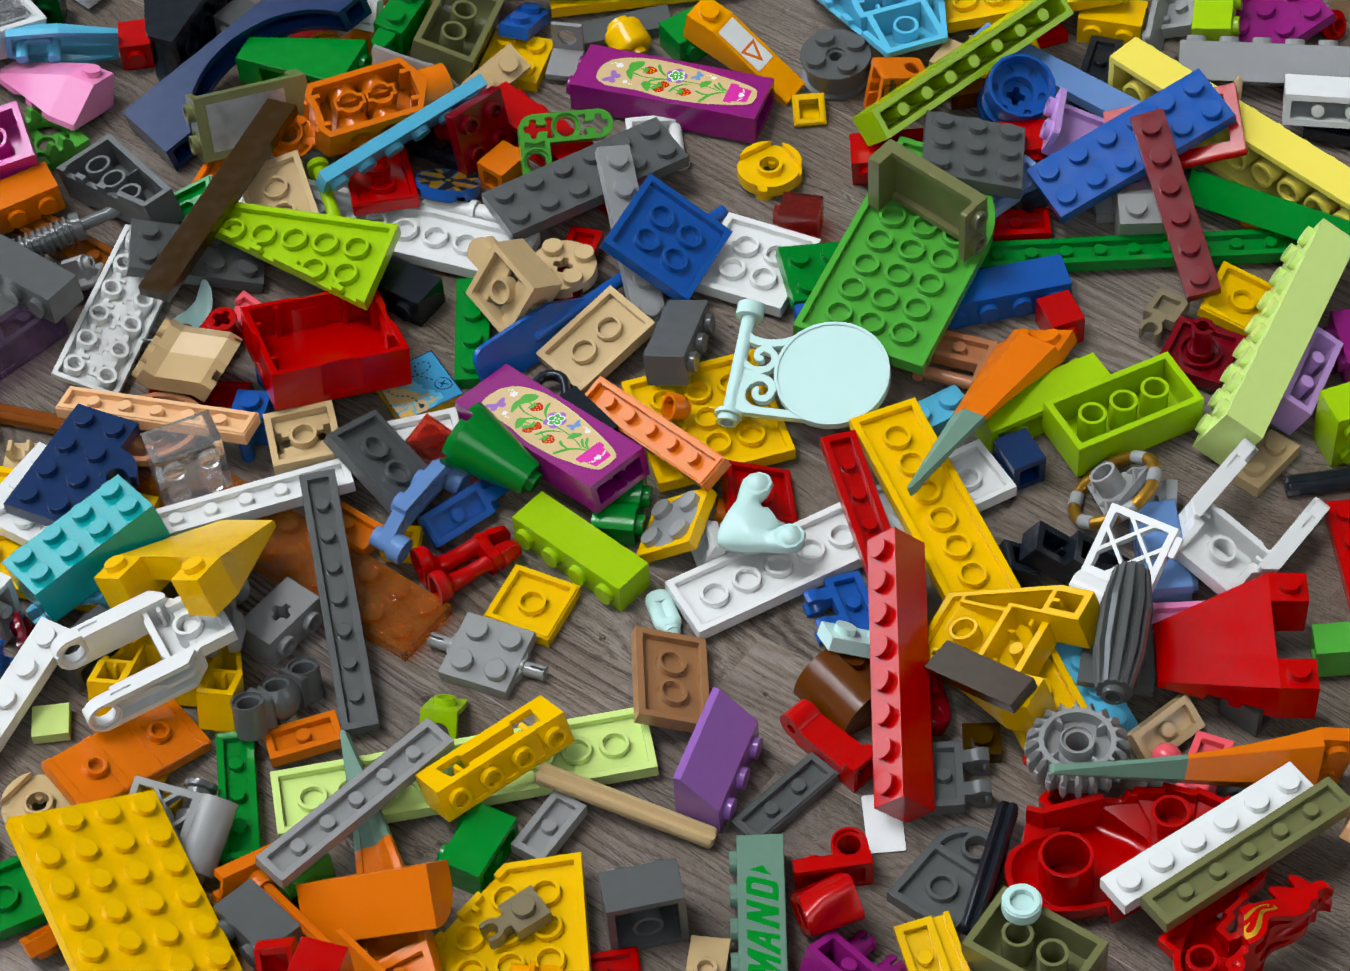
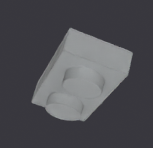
[511,790,588,860]

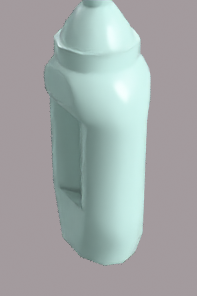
[645,589,682,634]

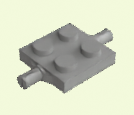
[427,612,549,700]

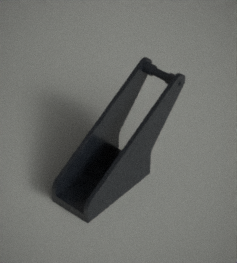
[144,0,232,81]

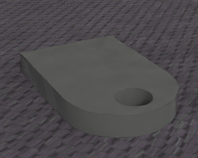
[887,826,1005,934]

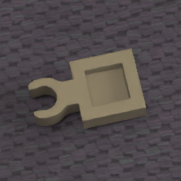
[1138,288,1190,344]
[479,885,554,950]

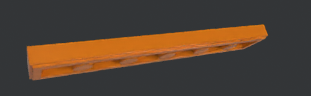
[585,376,732,492]

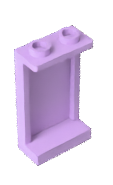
[1039,87,1148,182]

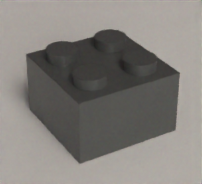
[598,858,690,950]

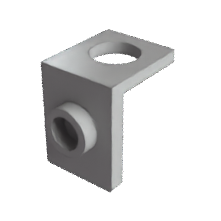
[545,21,585,81]

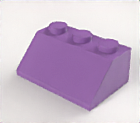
[673,687,763,834]

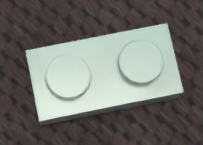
[817,620,870,659]

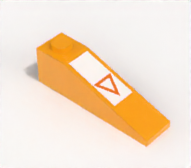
[683,0,805,107]

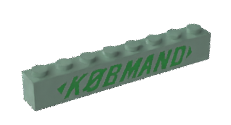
[729,834,788,971]

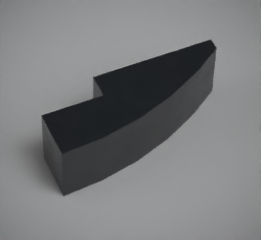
[1018,520,1130,583]

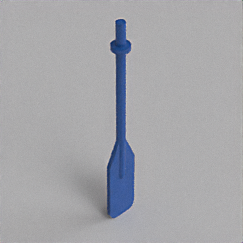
[473,205,728,382]

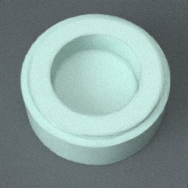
[1001,884,1042,926]

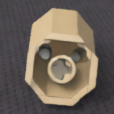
[131,317,243,402]

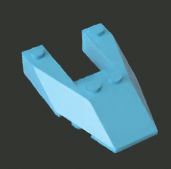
[816,0,948,57]

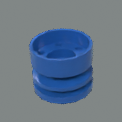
[976,53,1056,122]

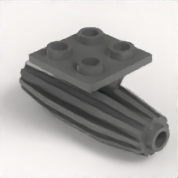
[1076,561,1156,705]

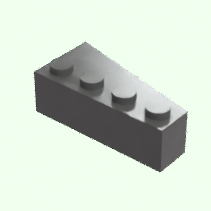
[56,133,185,224]

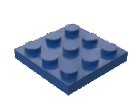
[599,173,733,300]

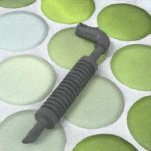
[11,207,121,258]

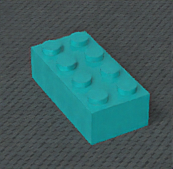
[1,474,170,623]

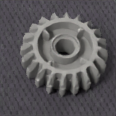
[1024,701,1131,799]

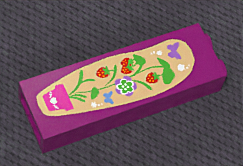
[566,44,775,144]
[454,364,650,514]

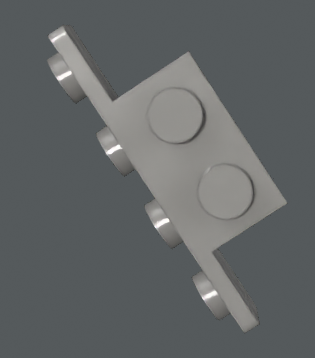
[1142,0,1194,52]

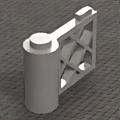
[129,775,239,885]

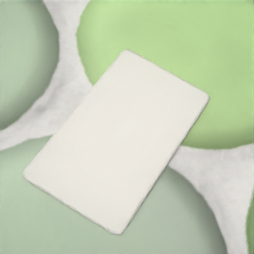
[861,794,906,854]

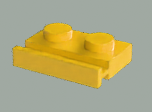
[893,910,970,971]

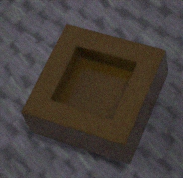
[962,723,1002,763]

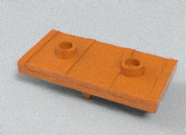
[41,699,211,805]

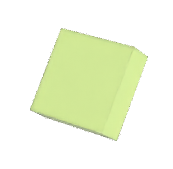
[31,702,72,744]

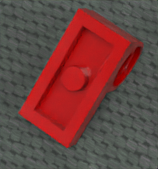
[792,827,873,891]

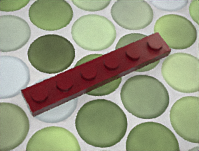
[1130,108,1221,303]

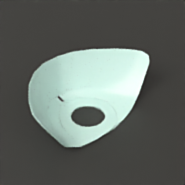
[138,279,213,344]

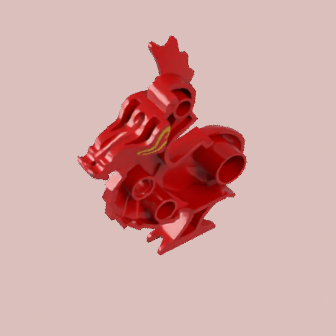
[1004,750,1334,971]

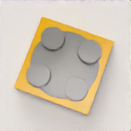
[636,488,717,563]

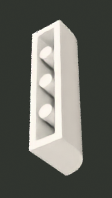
[1282,74,1350,129]

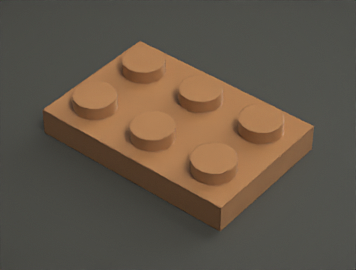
[631,626,709,733]

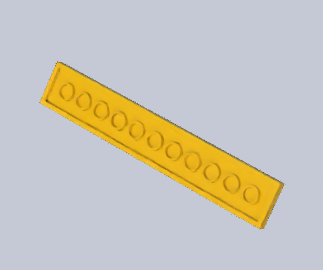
[849,397,1088,751]

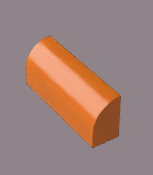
[296,859,453,943]

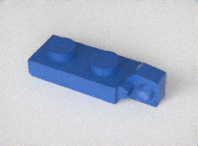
[416,480,510,549]

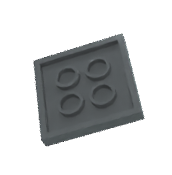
[921,110,1025,199]

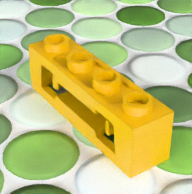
[415,695,575,822]

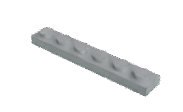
[595,145,665,325]
[255,718,455,889]

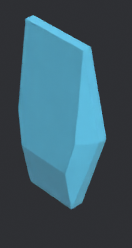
[5,23,119,64]

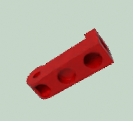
[780,699,873,793]

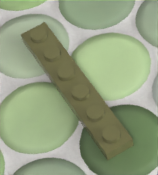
[1140,776,1350,933]

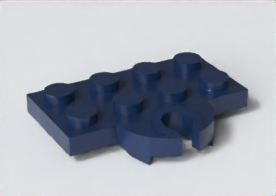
[3,404,141,526]

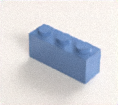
[1129,500,1198,603]

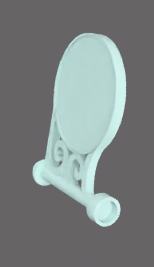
[714,299,891,429]

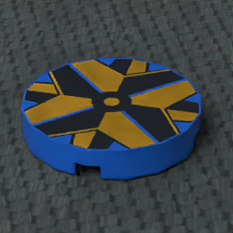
[415,169,481,203]

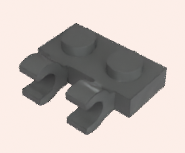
[927,740,993,816]

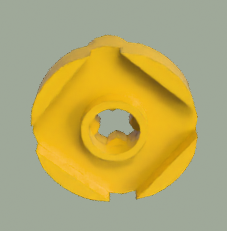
[737,141,802,201]

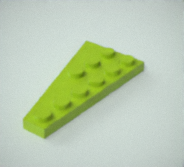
[215,202,401,311]

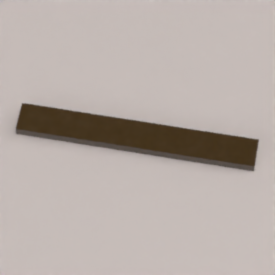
[138,98,299,303]

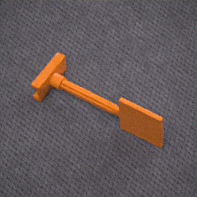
[211,843,386,971]

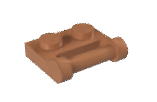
[912,330,998,390]

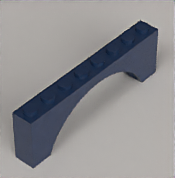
[122,0,372,171]

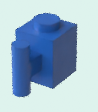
[231,389,276,463]

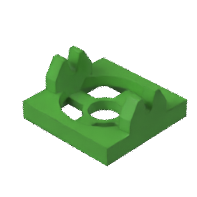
[25,106,91,172]

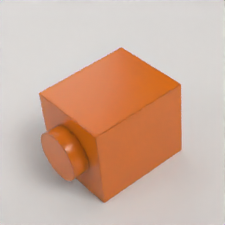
[477,140,529,190]

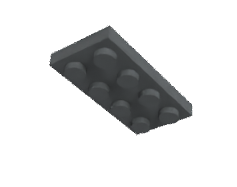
[127,218,264,293]

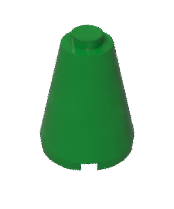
[440,402,543,494]

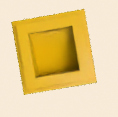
[791,92,827,128]

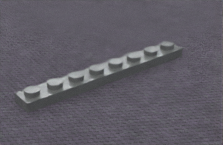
[299,469,381,736]

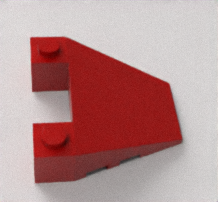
[1152,572,1320,719]

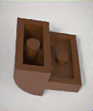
[793,649,872,735]

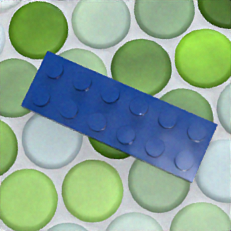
[1026,68,1236,224]

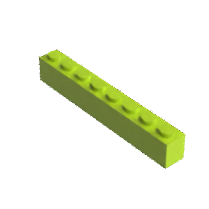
[852,0,1074,147]

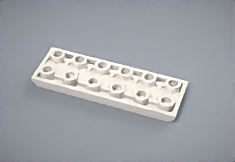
[51,224,165,393]

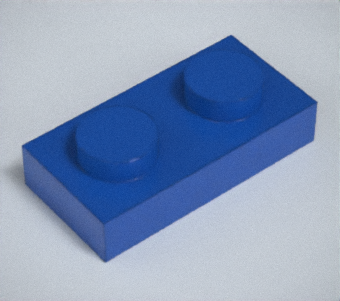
[498,2,551,41]

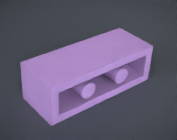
[1270,326,1344,436]

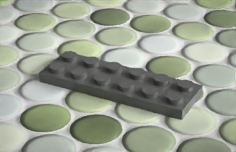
[481,117,689,240]

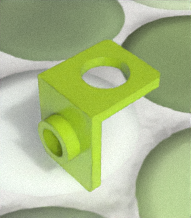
[420,694,468,739]

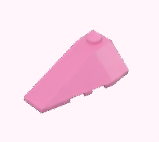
[0,61,114,131]

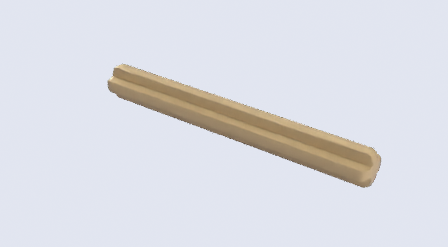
[535,763,717,849]

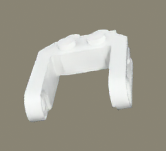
[1176,438,1331,595]
[51,590,238,732]

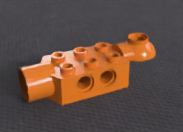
[271,57,454,158]

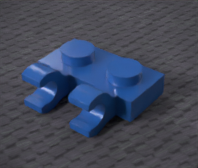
[802,570,869,646]

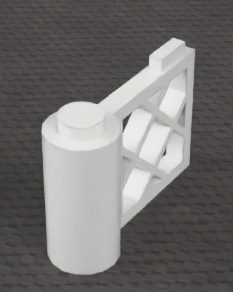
[1069,503,1184,604]

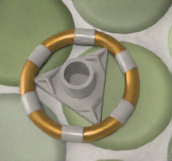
[1067,450,1163,530]

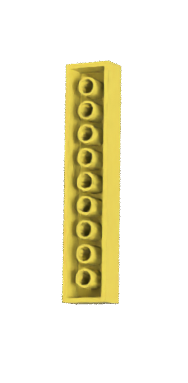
[1108,37,1350,221]

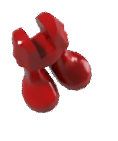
[410,526,522,605]

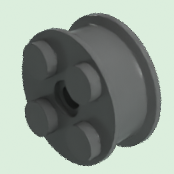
[800,29,871,101]

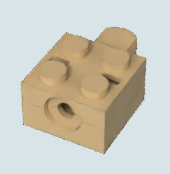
[465,236,563,333]
[262,400,338,475]

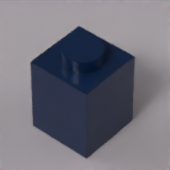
[993,428,1046,491]

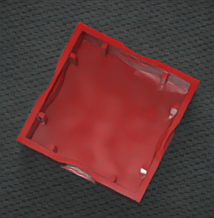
[240,290,412,411]

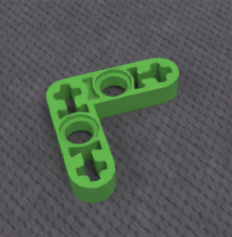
[517,108,613,175]

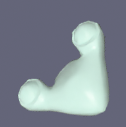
[717,472,806,556]

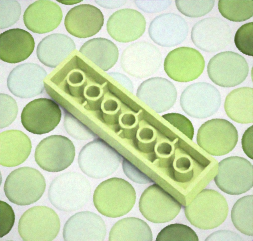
[1192,218,1350,465]

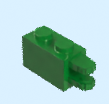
[371,0,432,55]

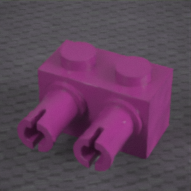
[799,929,907,971]

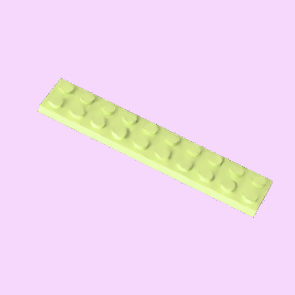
[270,707,659,838]

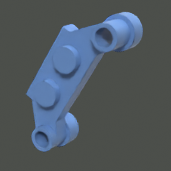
[368,458,472,565]

